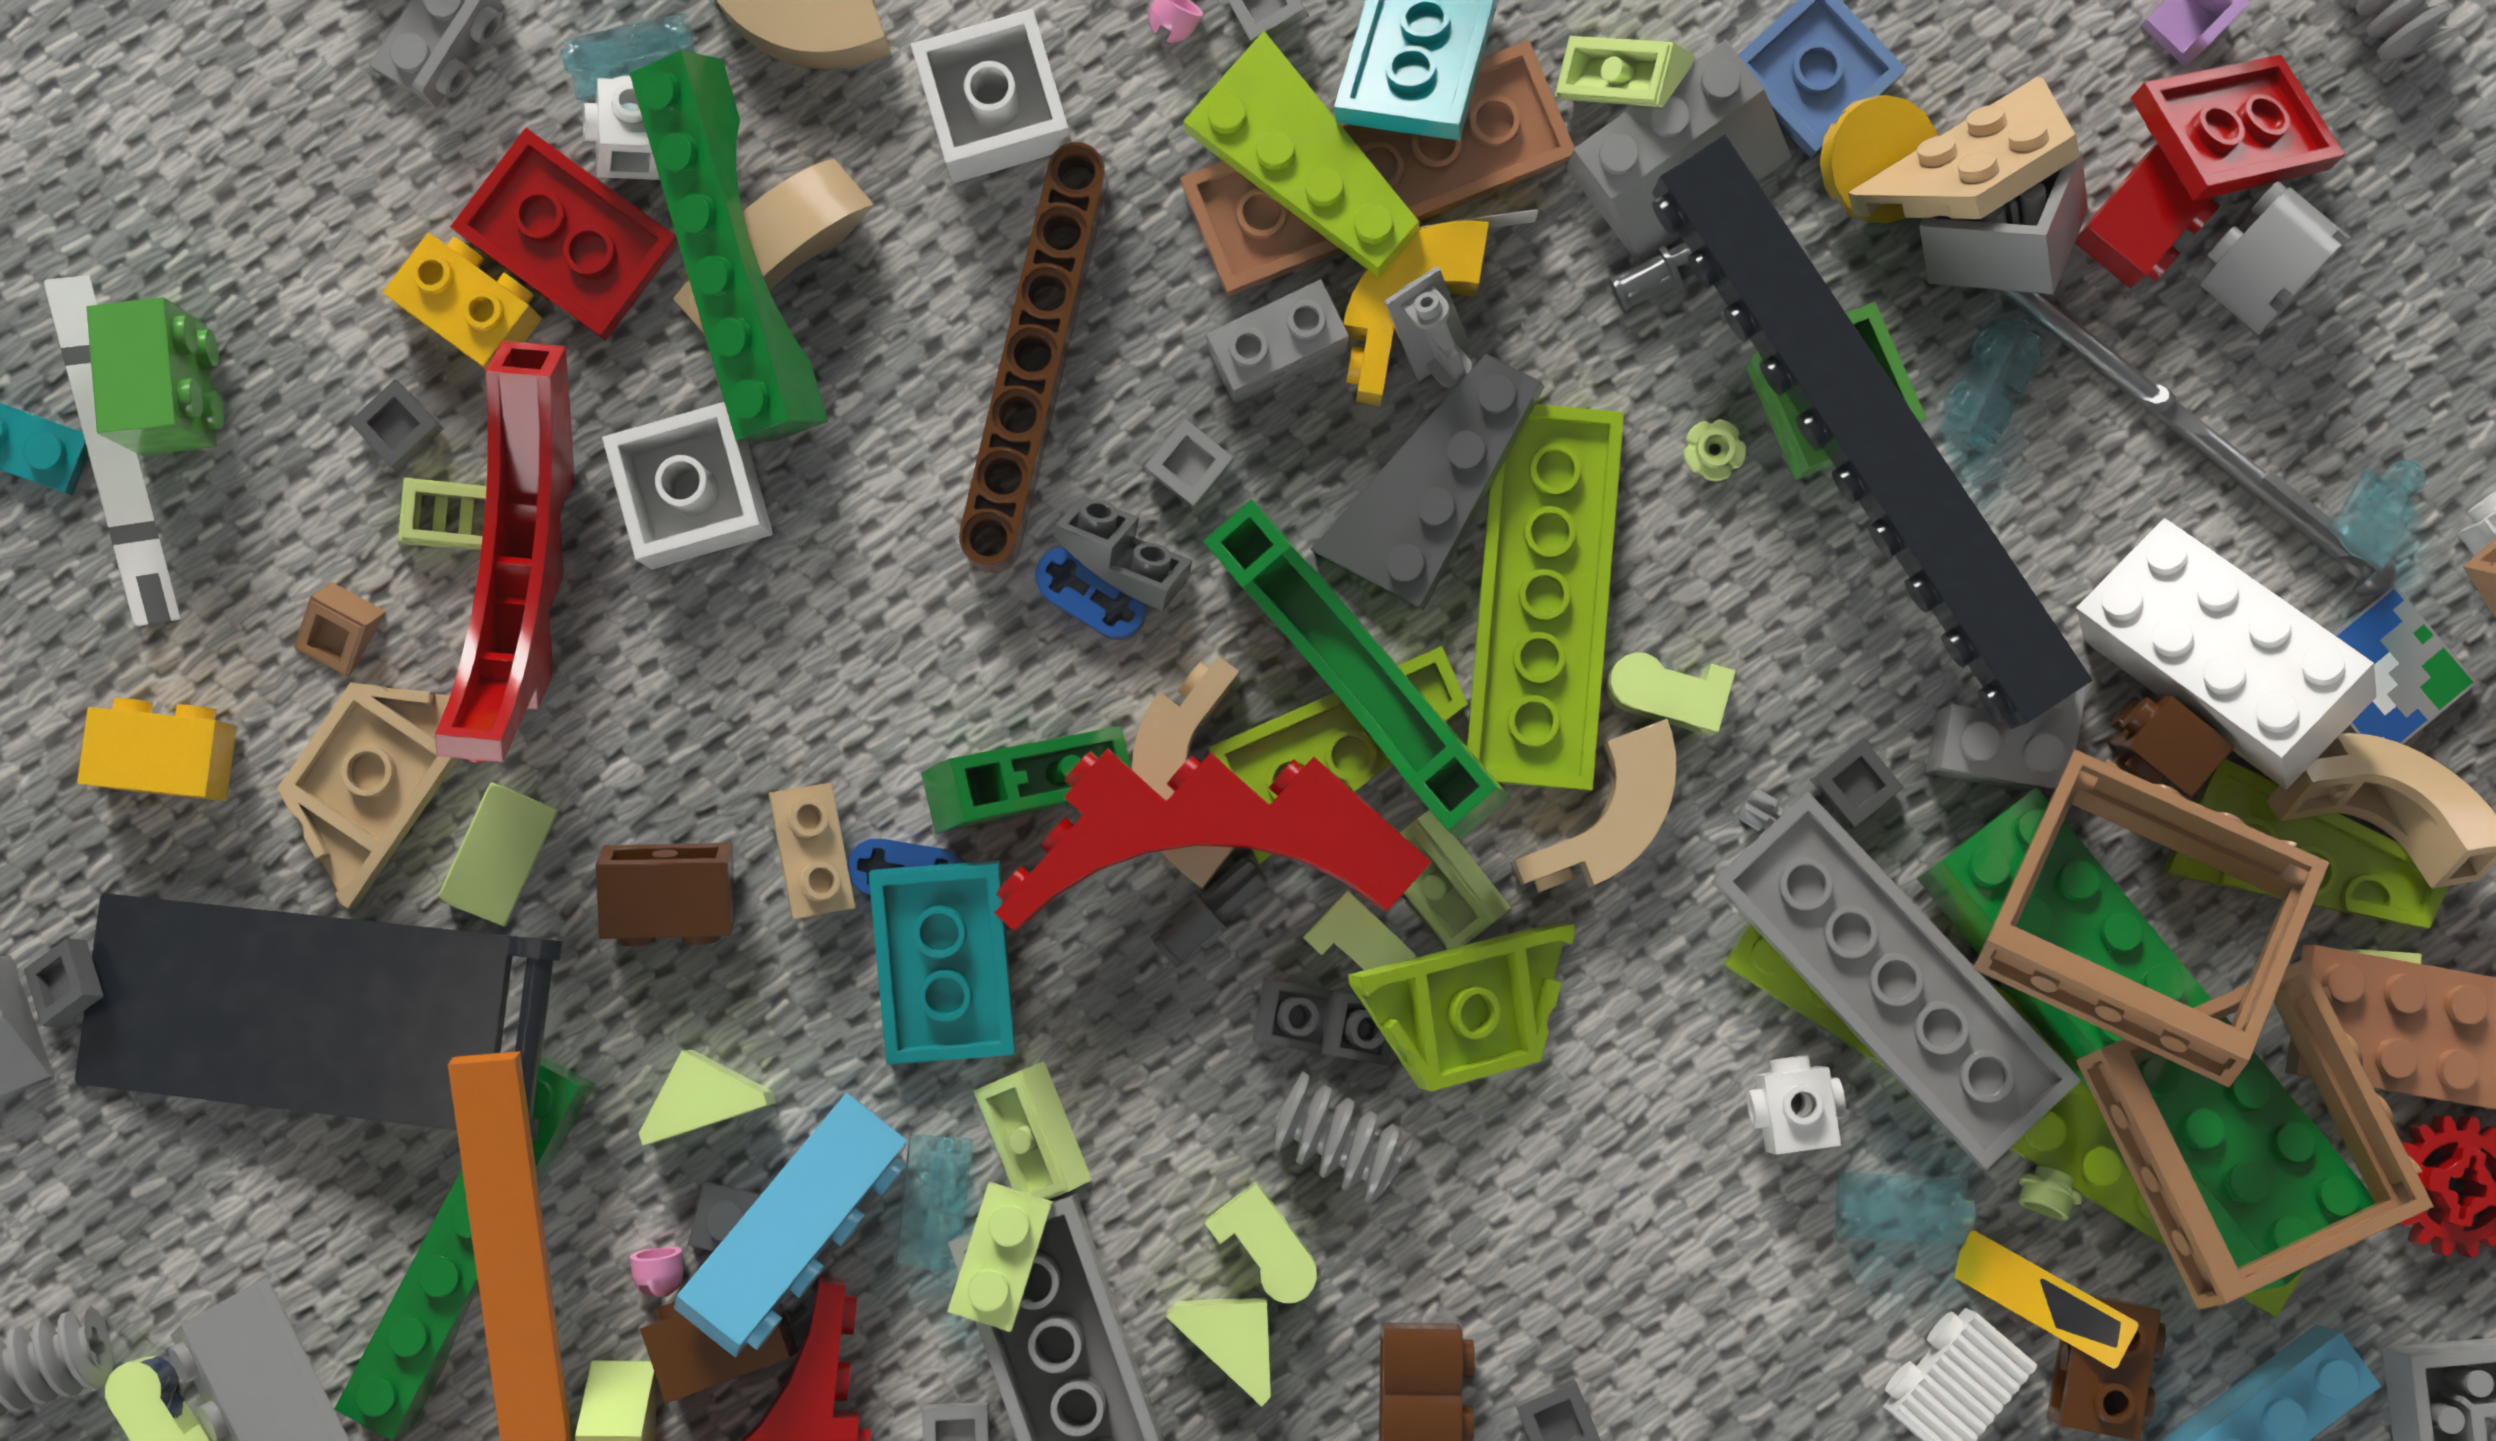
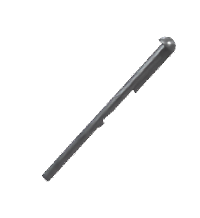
[1996,289,2396,596]

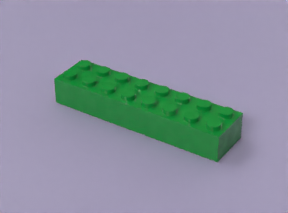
[1917,786,2376,1292]

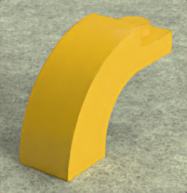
[1343,220,1489,406]

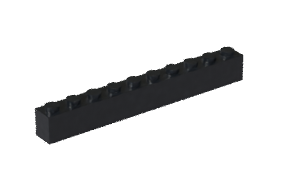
[1652,134,2093,729]

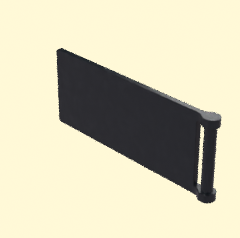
[75,893,562,1139]

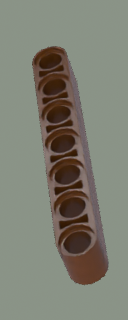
[959,142,1107,573]

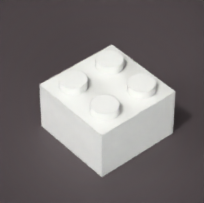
[911,8,1071,184]
[602,402,773,570]

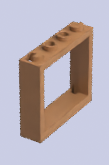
[1973,749,2329,1087]
[2076,958,2434,1310]

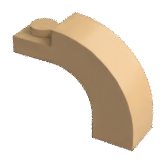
[716,0,892,69]
[1132,656,1239,889]
[2266,733,2496,889]

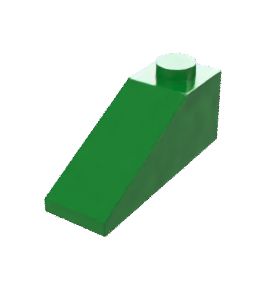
[921,726,1132,835]

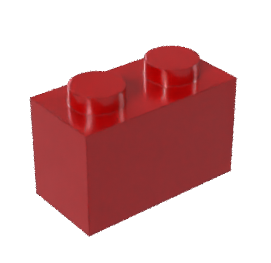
[2075,142,2220,289]

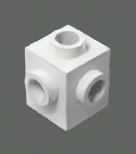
[583,76,660,180]
[1747,1055,1846,1155]

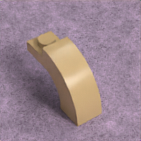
[673,159,874,335]
[1510,718,1677,893]

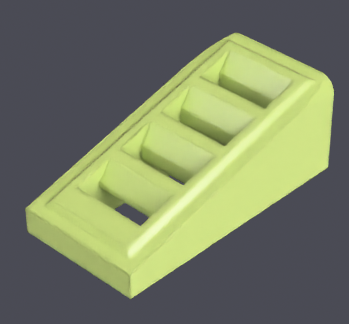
[398,477,486,550]

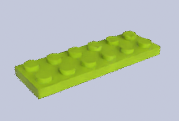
[1466,404,1624,792]

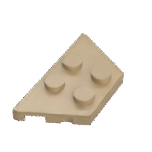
[1848,77,2080,219]
[277,682,459,909]

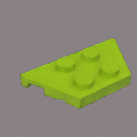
[1348,922,1575,1092]

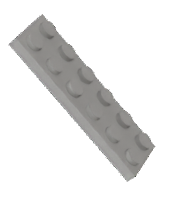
[1711,792,2081,1170]

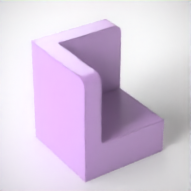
[2141,0,2250,68]

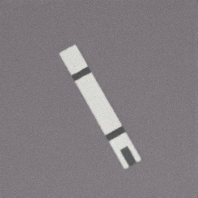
[44,275,181,626]

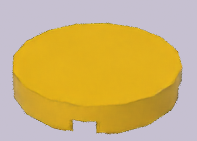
[1820,95,1938,223]

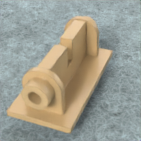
[768,782,855,920]

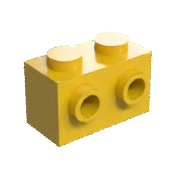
[382,232,543,369]
[77,698,237,801]

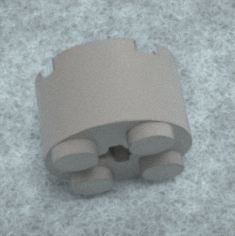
[2194,181,2350,335]

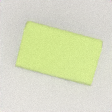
[1554,36,1695,107]
[437,782,559,927]
[1400,810,1511,949]
[973,1062,1092,1200]

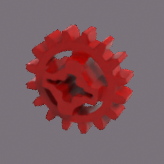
[2396,1115,2496,1258]

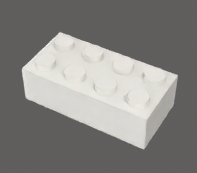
[2076,518,2377,790]

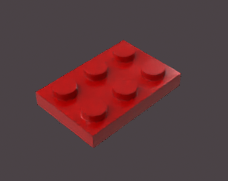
[2130,55,2345,201]
[450,127,679,341]

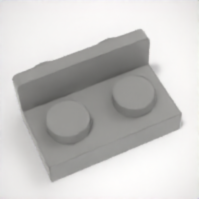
[369,0,503,108]

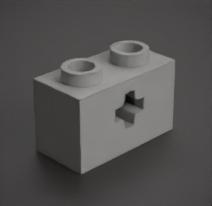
[1206,279,1349,405]

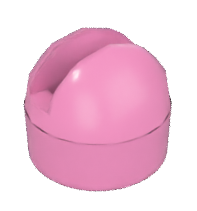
[1148,0,1203,43]
[630,1247,684,1297]

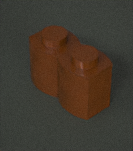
[1379,1322,1475,1441]

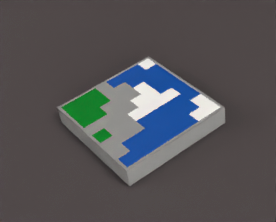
[2332,584,2478,744]

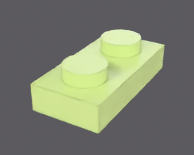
[947,1182,1053,1332]

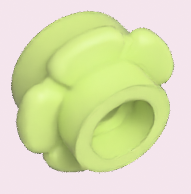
[1683,419,1746,481]
[2018,1166,2082,1221]

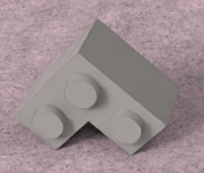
[1919,151,2088,294]
[1926,664,2091,797]
[2382,1337,2496,1441]

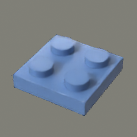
[1738,0,1907,159]

